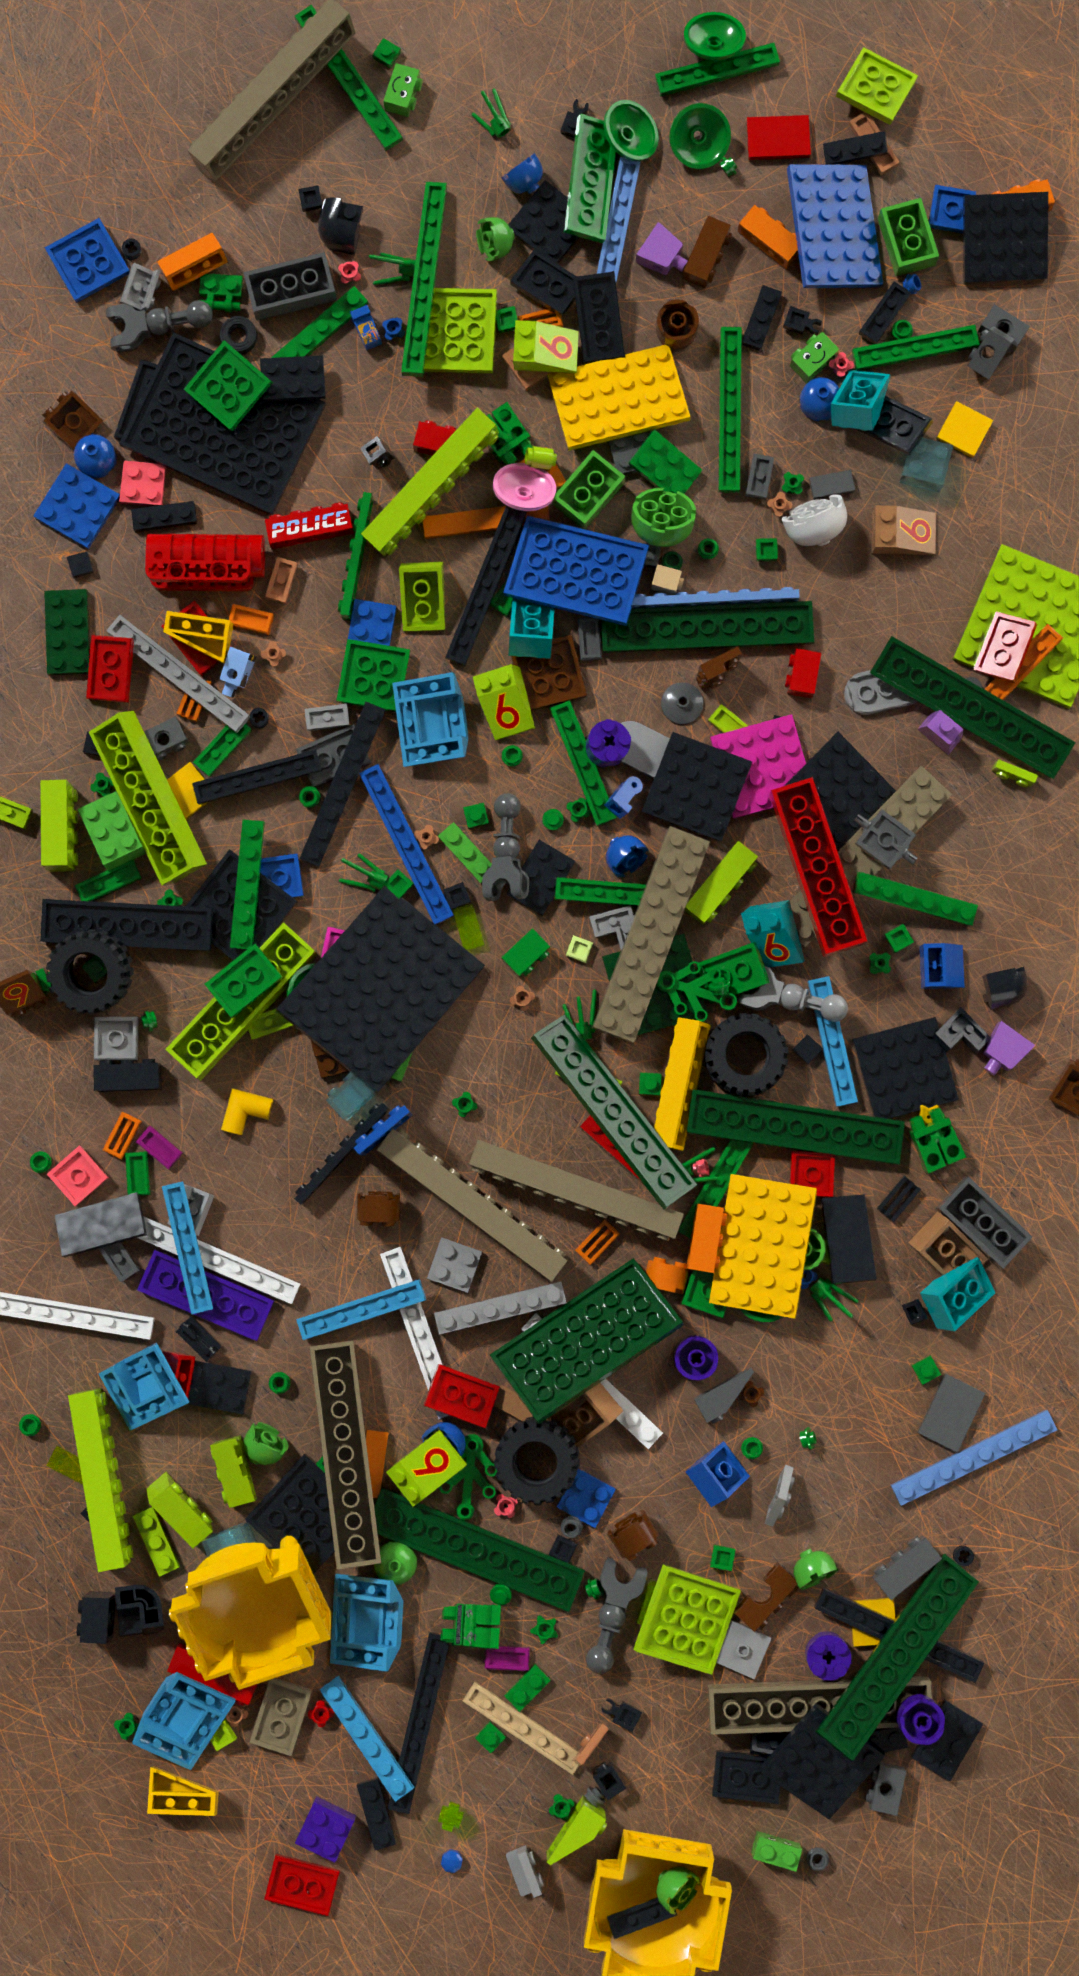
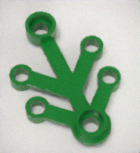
[656,961,737,1022]
[439,1434,497,1520]

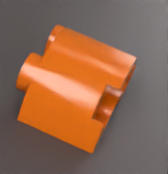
[646,1257,690,1294]

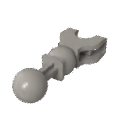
[737,966,848,1022]

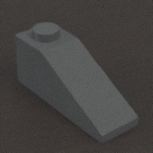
[693,1367,754,1424]

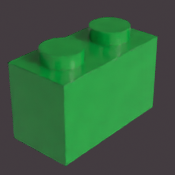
[501,928,550,978]

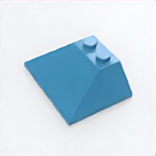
[393,672,469,767]
[99,1343,189,1431]
[330,1573,403,1671]
[132,1672,235,1770]

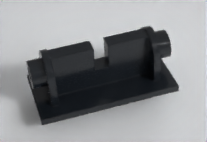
[176,1316,222,1362]

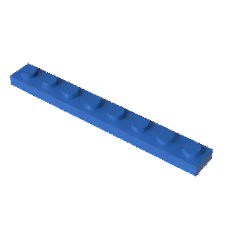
[359,764,454,925]

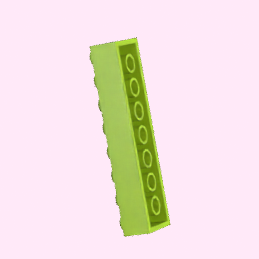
[361,407,499,557]
[89,711,207,886]
[165,922,318,1081]
[68,1388,133,1572]

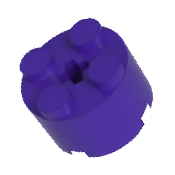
[586,719,631,767]
[673,1335,718,1380]
[805,1631,851,1680]
[896,1694,945,1745]

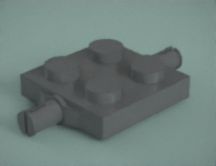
[854,809,918,870]

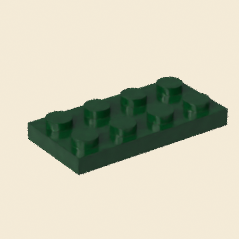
[44,589,90,676]

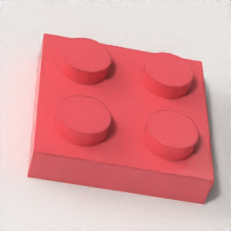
[119,461,167,507]
[47,1145,109,1207]

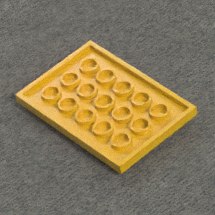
[547,345,690,451]
[709,1174,817,1319]

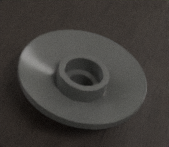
[661,682,703,724]

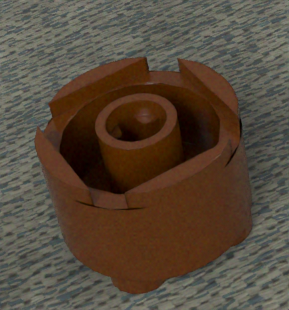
[656,299,699,349]
[357,1191,401,1226]
[607,1510,659,1561]

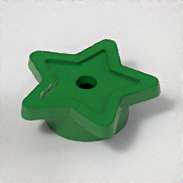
[530,1615,558,1644]

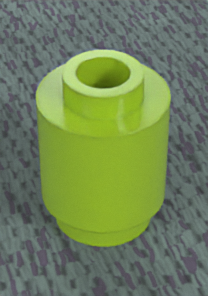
[525,446,557,470]

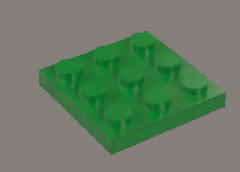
[184,340,273,431]
[336,639,410,712]

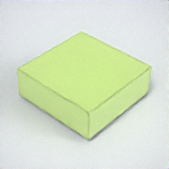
[566,935,593,963]

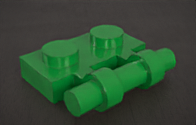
[199,274,243,313]

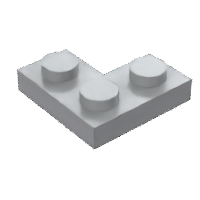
[589,905,634,950]
[765,1465,795,1527]

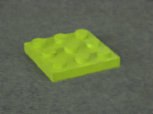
[835,47,918,125]

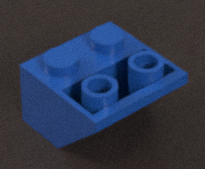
[919,943,965,989]

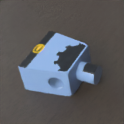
[220,647,257,698]

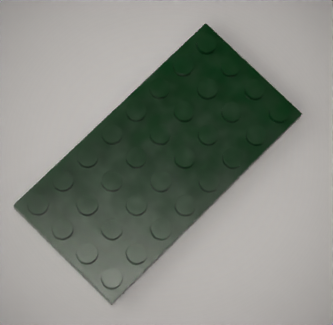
[490,1258,684,1424]

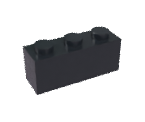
[93,1059,162,1092]

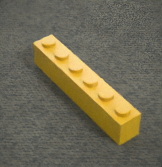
[654,1018,710,1151]

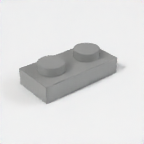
[305,704,350,731]

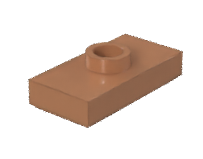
[572,1723,608,1765]

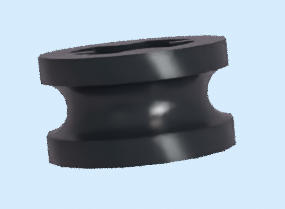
[122,239,141,260]
[249,708,269,729]
[953,1545,974,1567]

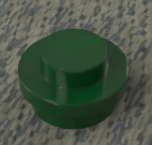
[662,551,683,570]

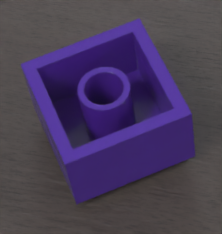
[295,1796,356,1863]

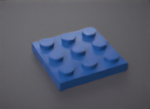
[45,218,130,303]
[33,463,120,550]
[354,1105,413,1157]

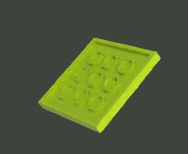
[424,288,497,373]
[633,1564,741,1675]

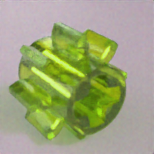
[438,1802,464,1832]

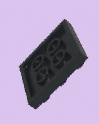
[508,180,580,264]

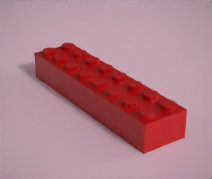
[769,777,867,957]

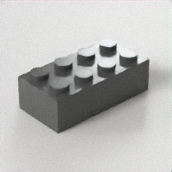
[243,252,337,321]
[935,1177,1032,1269]

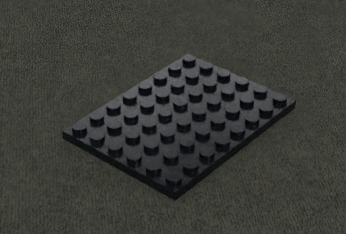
[119,332,326,515]
[276,886,485,1093]

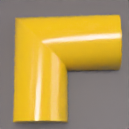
[221,1088,274,1135]

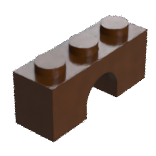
[734,1562,798,1632]

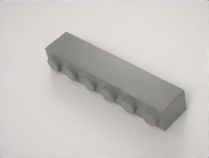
[434,1281,566,1334]

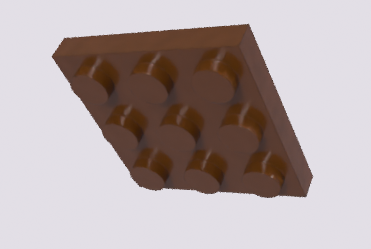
[511,635,587,711]

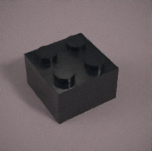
[76,1591,116,1644]

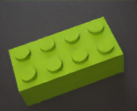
[40,780,78,872]

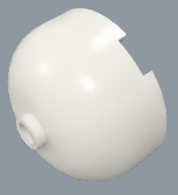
[782,495,847,546]

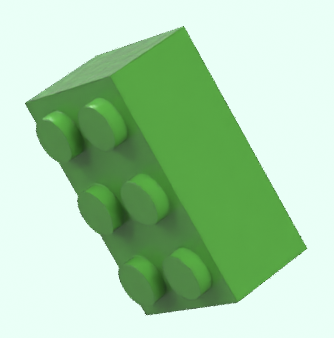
[878,198,939,277]
[552,450,626,530]
[78,791,146,871]

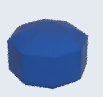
[441,1849,463,1873]

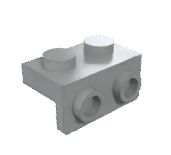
[120,263,161,311]
[167,1184,215,1236]
[506,1845,544,1898]

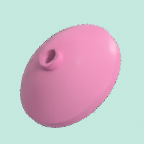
[493,463,556,511]

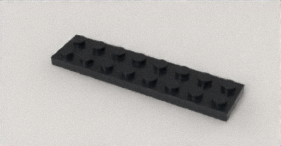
[40,899,213,951]

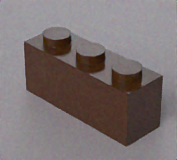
[682,216,732,288]

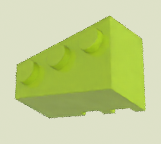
[210,1435,257,1508]
[146,1471,213,1549]

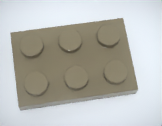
[249,1678,312,1756]

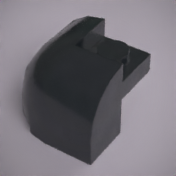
[318,197,363,255]
[982,967,1027,1010]
[115,1585,164,1637]

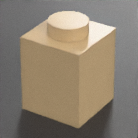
[651,564,684,595]

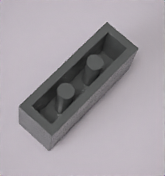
[871,1535,942,1600]

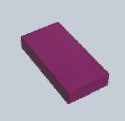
[136,1126,183,1170]
[485,1646,530,1671]

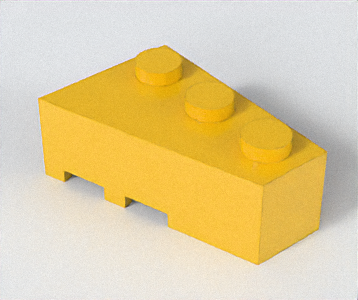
[163,611,234,664]
[147,1766,219,1816]

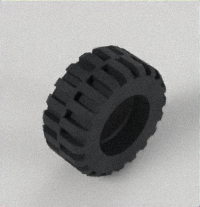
[46,929,134,1014]
[704,1013,788,1097]
[494,1417,580,1505]

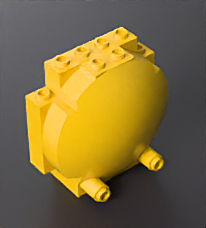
[169,1536,331,1690]
[584,1829,732,1976]

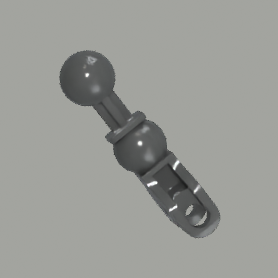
[106,300,213,352]
[482,793,529,902]
[586,1557,647,1674]

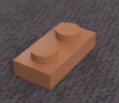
[265,557,298,604]

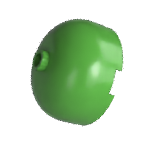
[631,488,696,547]

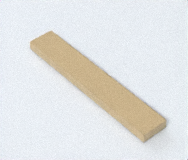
[463,1681,580,1775]

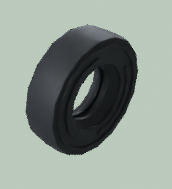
[220,316,257,355]

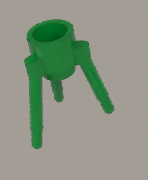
[471,88,511,138]
[369,252,416,285]
[339,853,388,892]
[562,989,597,1039]
[681,1147,717,1183]
[810,1277,858,1322]

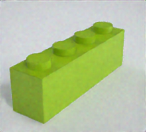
[684,841,758,925]

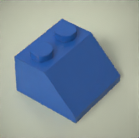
[686,1441,750,1508]

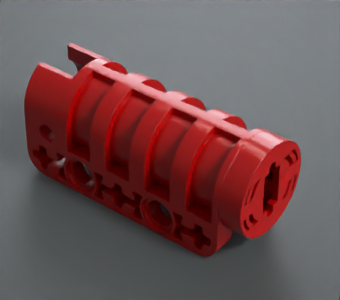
[145,534,266,592]

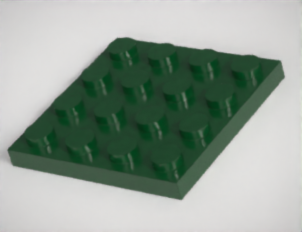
[602,934,707,1036]

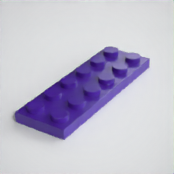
[137,1250,275,1341]

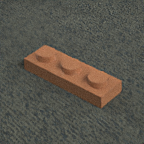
[848,112,900,175]

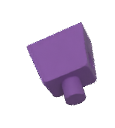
[636,222,688,275]
[917,710,963,755]
[983,1021,1035,1076]

